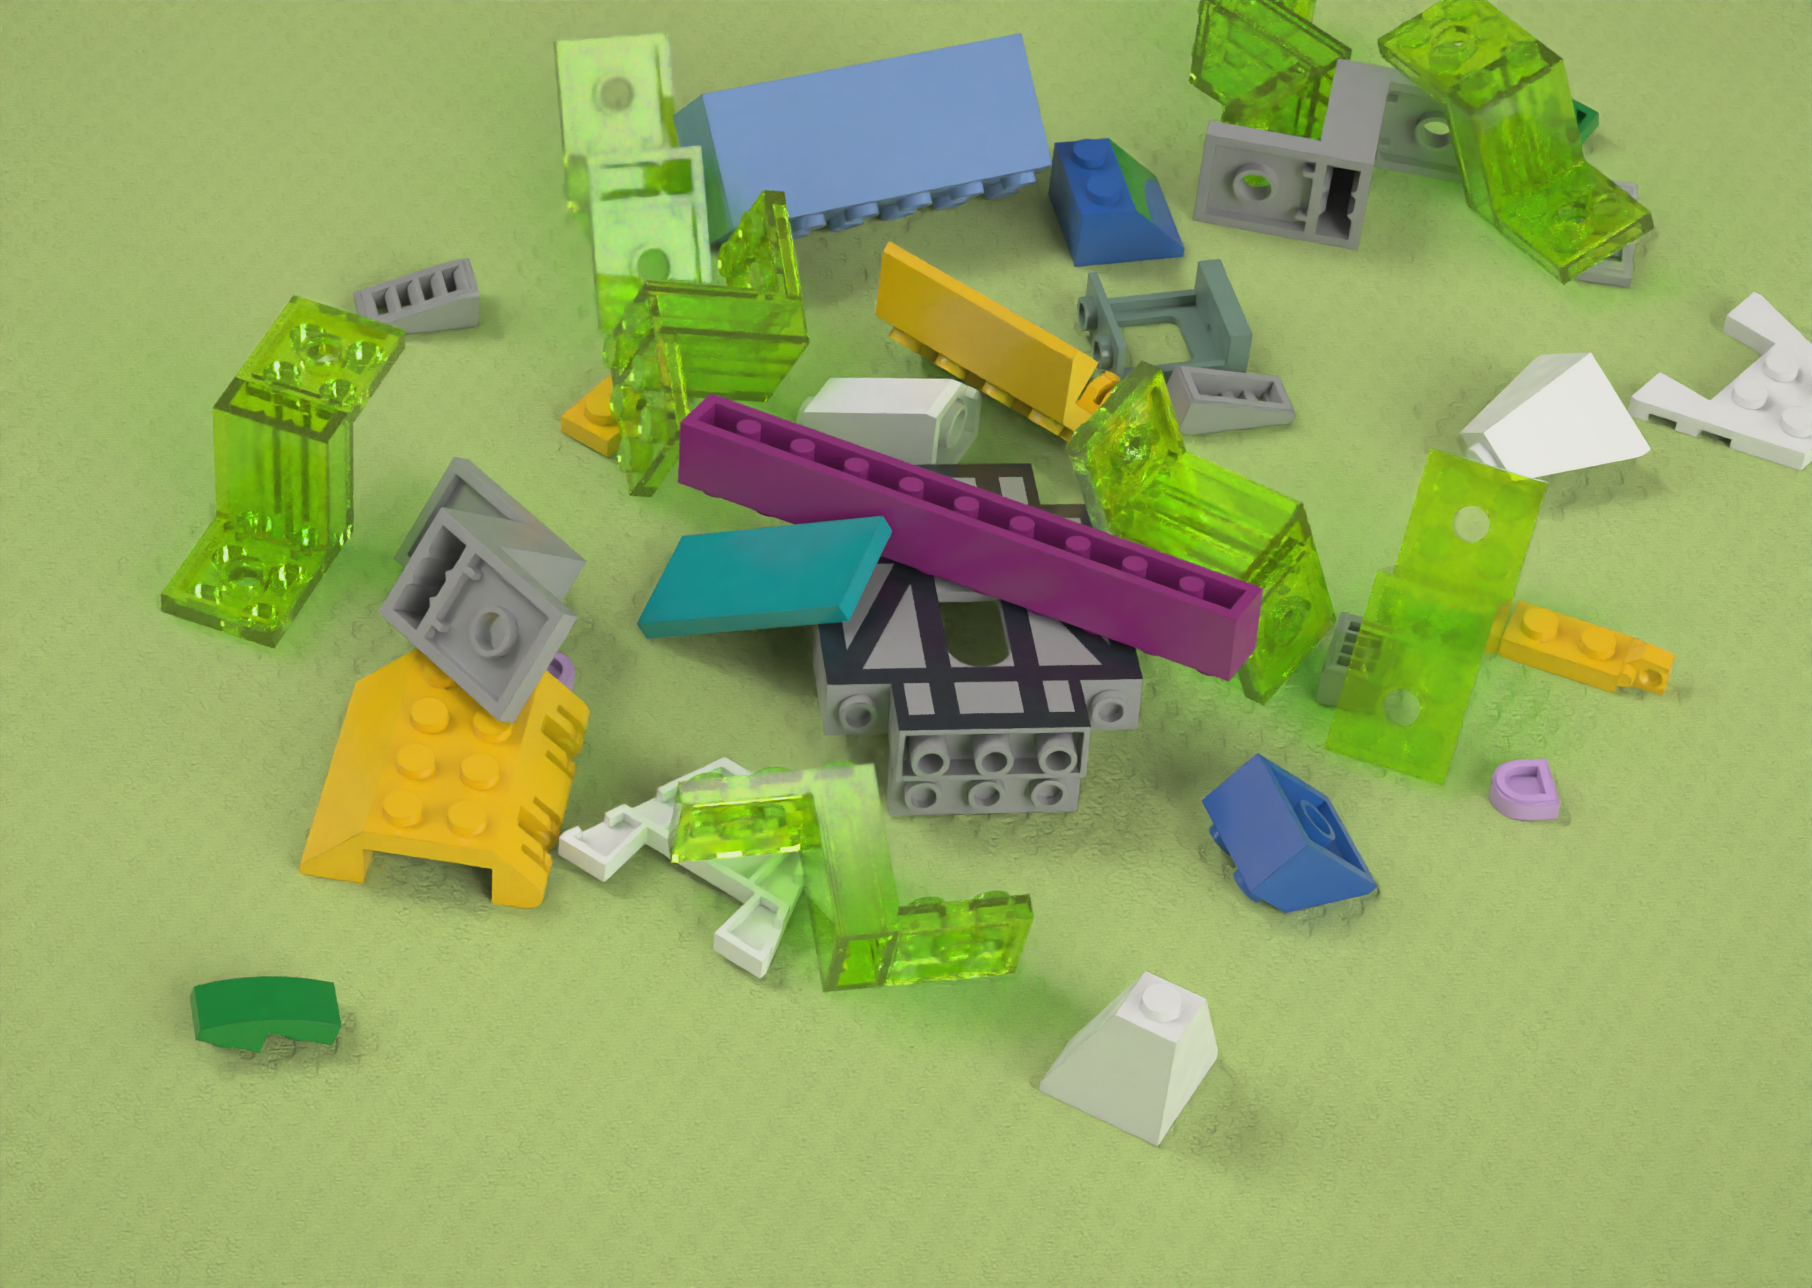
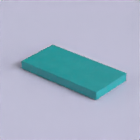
[637,516,892,639]

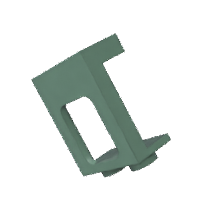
[1077,259,1253,389]

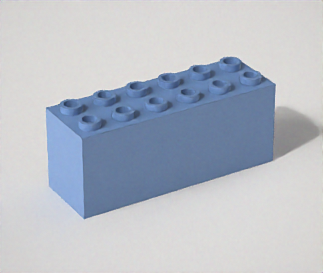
[673,33,1053,253]

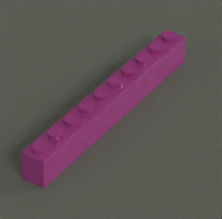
[678,393,1263,681]

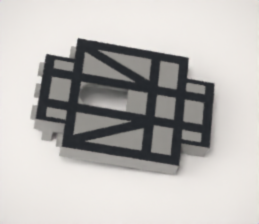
[807,463,1143,816]

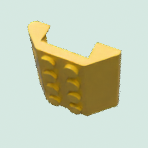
[875,241,1148,447]
[300,648,591,909]

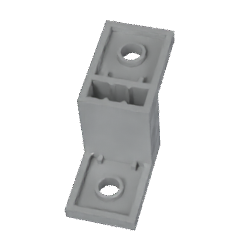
[1193,58,1502,251]
[378,457,587,723]

